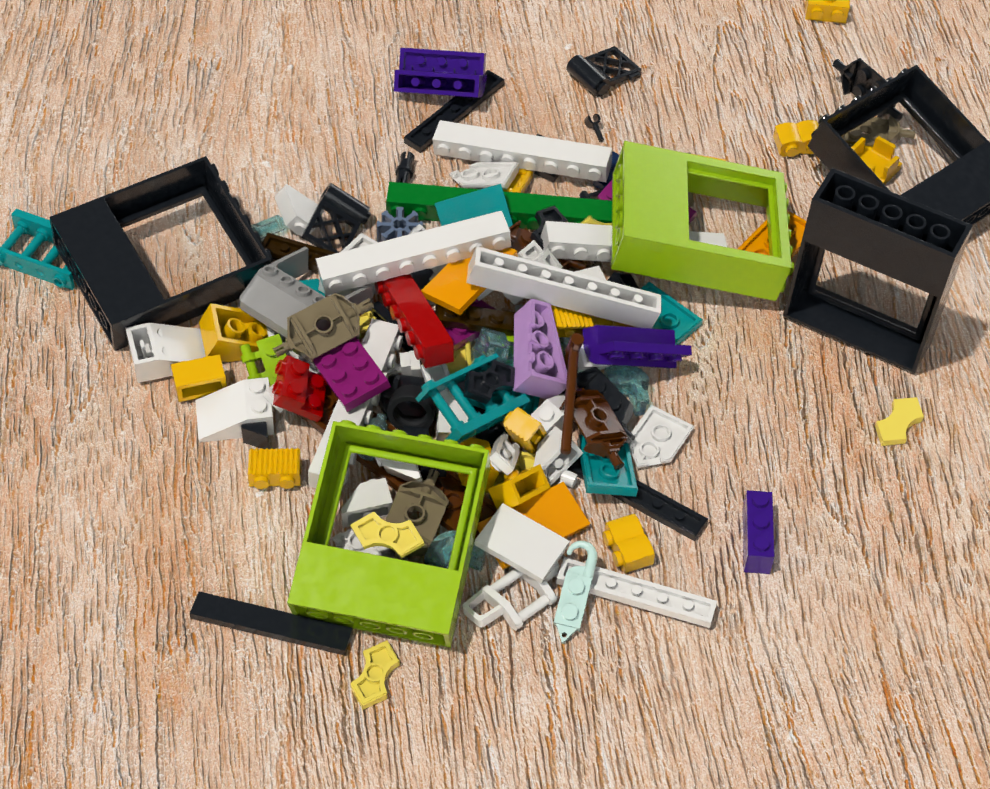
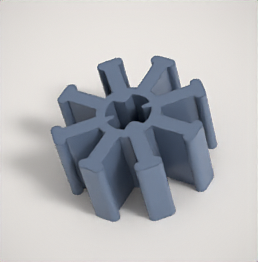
[376,207,423,242]

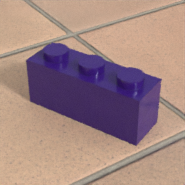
[742,490,774,574]

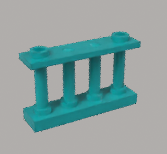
[0,209,75,290]
[415,353,530,443]

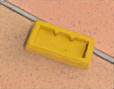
[503,169,533,193]

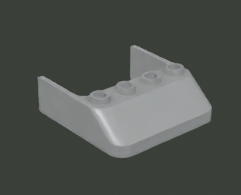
[239,247,372,338]

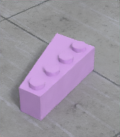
[513,298,567,399]

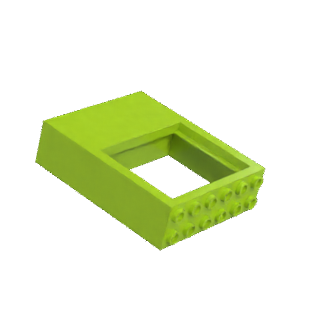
[611,141,794,301]
[287,420,490,648]

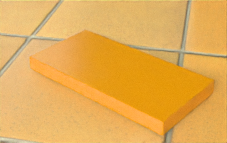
[738,210,806,259]
[421,247,518,315]
[477,482,590,570]

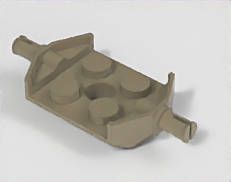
[818,115,915,146]
[273,293,374,363]
[385,469,449,560]

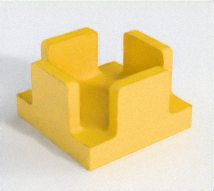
[851,136,902,185]

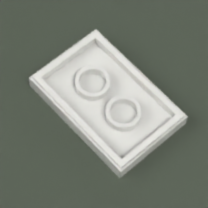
[474,503,570,584]

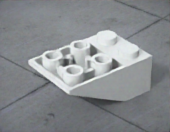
[125,323,206,383]

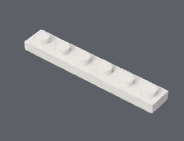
[556,557,717,628]

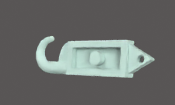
[554,541,597,644]

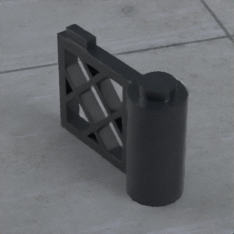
[566,46,642,96]
[301,182,371,253]

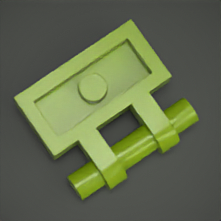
[240,334,287,386]

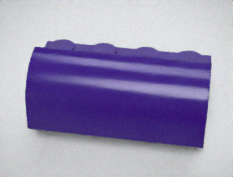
[394,48,487,98]
[583,325,692,369]

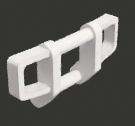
[462,562,560,631]

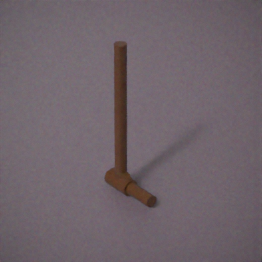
[560,333,584,455]

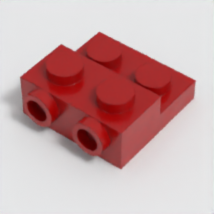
[272,355,326,422]

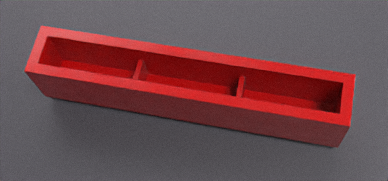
[374,274,454,368]

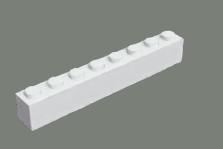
[432,120,612,182]
[316,211,511,295]
[541,221,727,262]
[466,246,661,329]
[308,318,403,488]

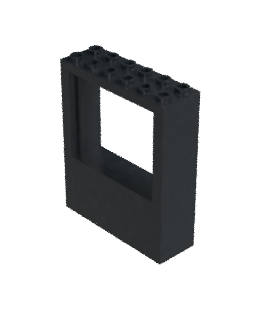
[808,65,990,225]
[49,156,273,351]
[783,168,973,373]

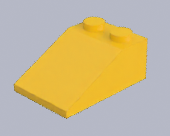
[199,303,268,362]

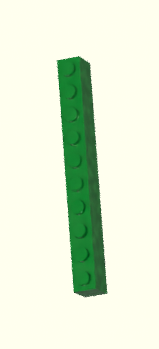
[386,182,612,230]

